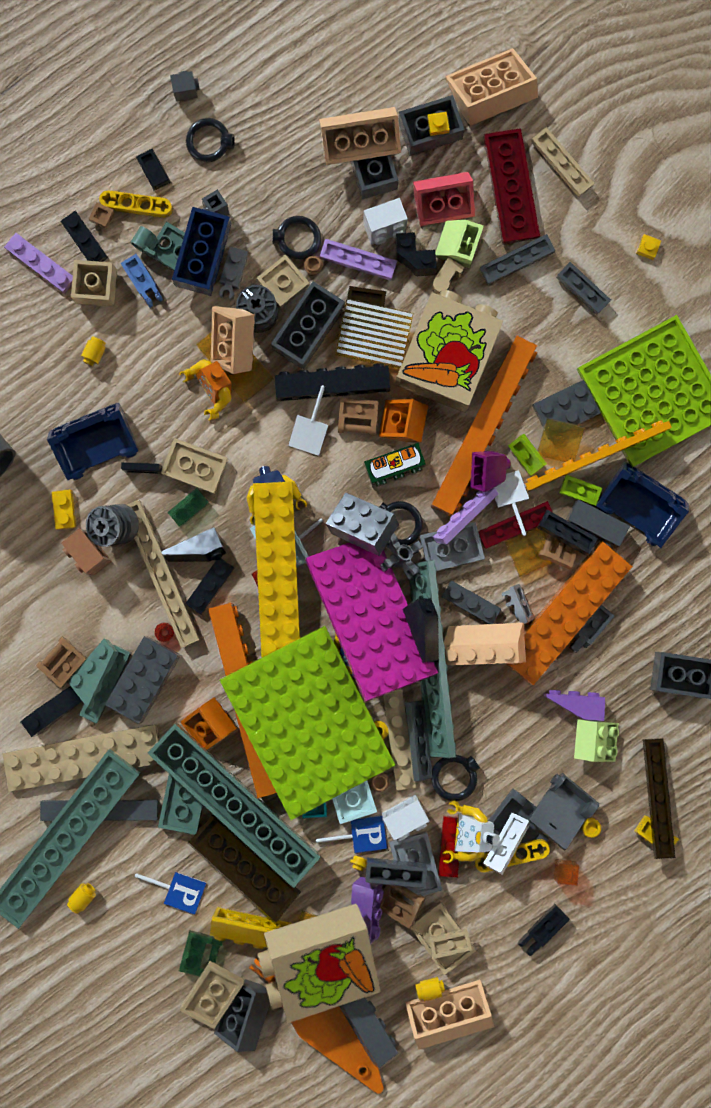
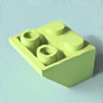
[435,220,484,268]
[574,719,619,762]

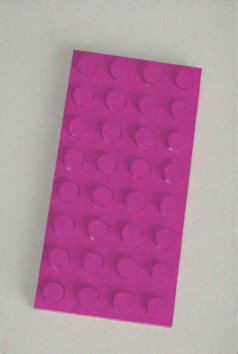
[305,543,438,702]

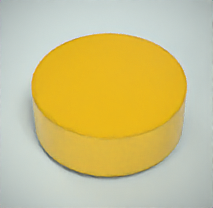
[581,817,601,838]

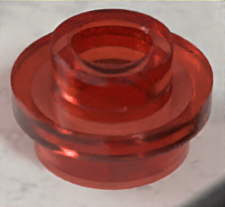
[154,623,174,642]

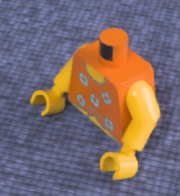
[179,359,232,421]

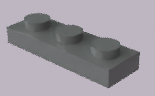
[556,262,611,315]
[442,580,501,624]

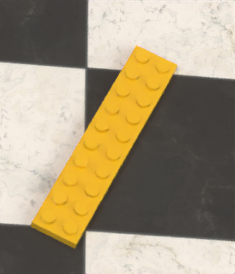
[253,482,300,658]

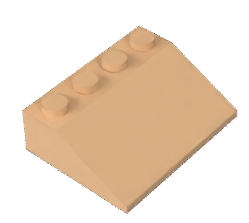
[446,48,538,126]

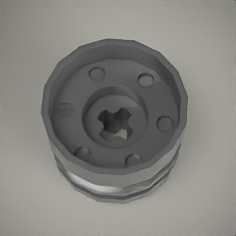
[236,285,278,333]
[86,504,139,547]

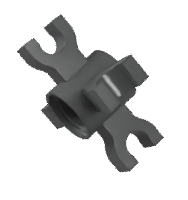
[380,533,423,579]

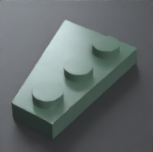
[67,639,119,708]

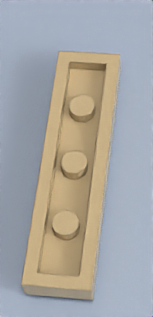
[531,127,595,197]

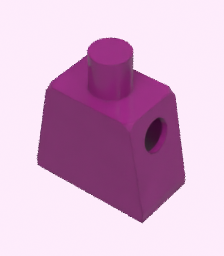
[471,451,511,492]

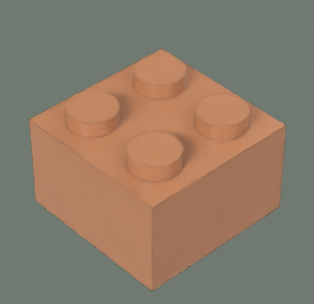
[61,528,112,575]

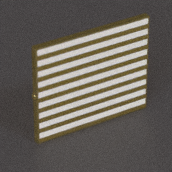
[335,299,414,369]

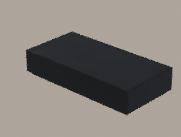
[136,148,170,191]
[121,462,163,474]

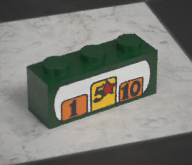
[364,443,426,487]

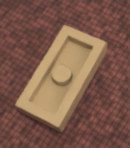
[428,928,472,959]

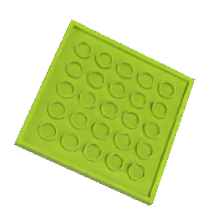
[577,315,711,468]

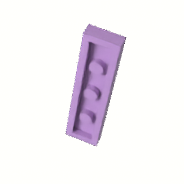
[4,233,73,294]
[320,239,397,280]
[433,488,498,545]

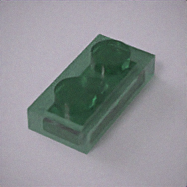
[167,488,209,528]

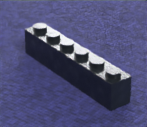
[274,363,390,402]

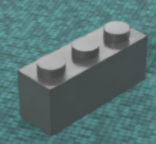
[566,500,630,549]
[365,857,427,888]

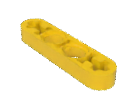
[99,190,173,218]
[475,839,550,872]

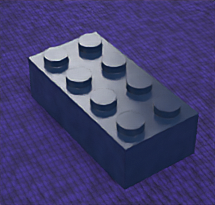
[172,207,231,296]

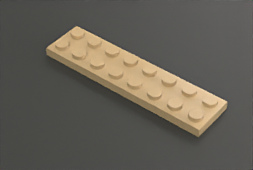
[2,724,159,792]

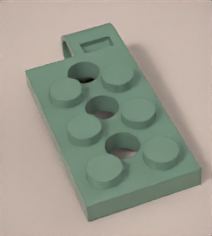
[130,222,223,271]

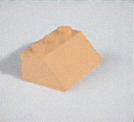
[211,306,255,374]

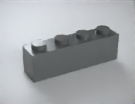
[339,997,398,1068]

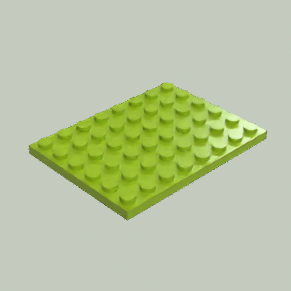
[220,626,395,820]

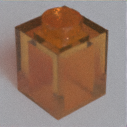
[554,859,579,886]

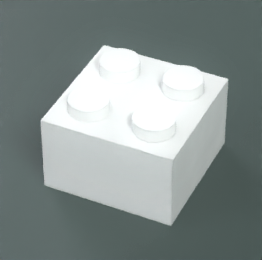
[363,198,408,245]
[382,794,429,841]

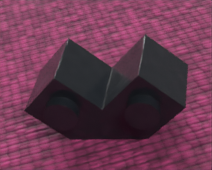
[395,232,437,277]

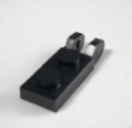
[518,904,570,956]

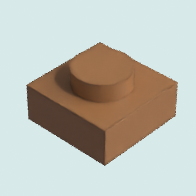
[89,202,115,229]

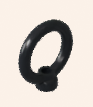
[186,118,235,162]
[272,216,321,259]
[380,501,423,545]
[431,755,480,801]

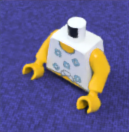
[443,801,500,863]

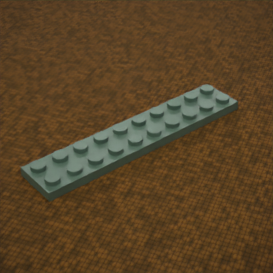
[409,560,456,758]
[0,749,140,929]

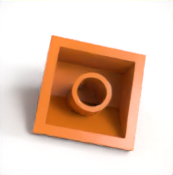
[379,399,428,443]
[180,697,237,750]

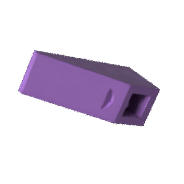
[543,690,605,721]
[351,877,383,944]

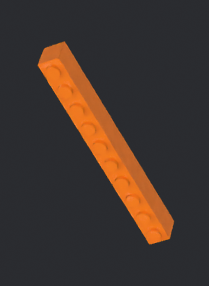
[431,336,538,517]
[208,603,277,798]

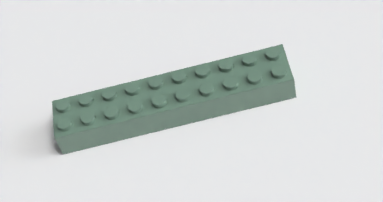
[147,722,321,888]

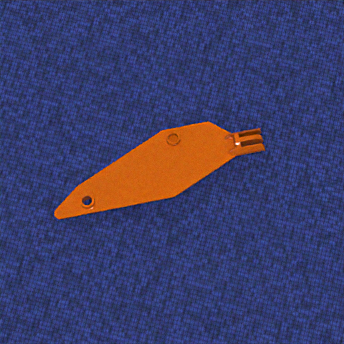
[249,951,383,1094]

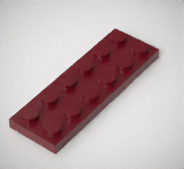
[483,128,540,245]

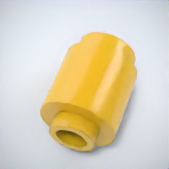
[81,336,106,366]
[67,883,96,914]
[415,977,445,1002]

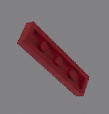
[478,501,553,549]

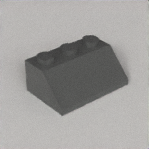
[214,979,270,1052]

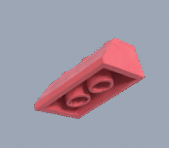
[413,172,475,226]

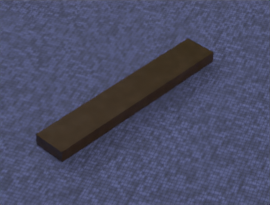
[643,738,676,859]

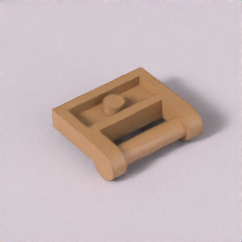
[338,398,378,436]
[538,534,578,570]
[36,636,87,688]
[380,885,426,929]

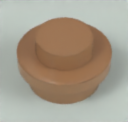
[304,256,323,275]
[370,773,389,792]

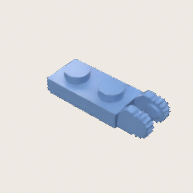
[121,253,163,308]

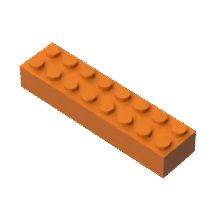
[505,542,633,685]

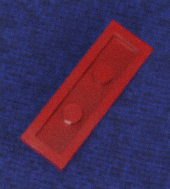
[438,815,459,878]

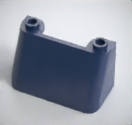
[47,403,139,481]
[596,461,689,548]

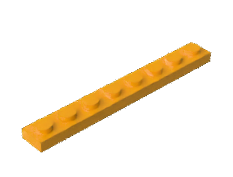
[524,420,672,492]

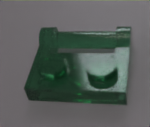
[179,930,223,977]

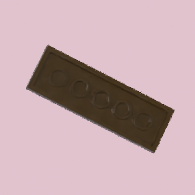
[188,814,301,923]

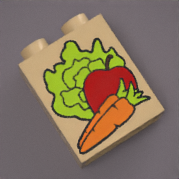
[396,290,503,413]
[257,904,380,1023]

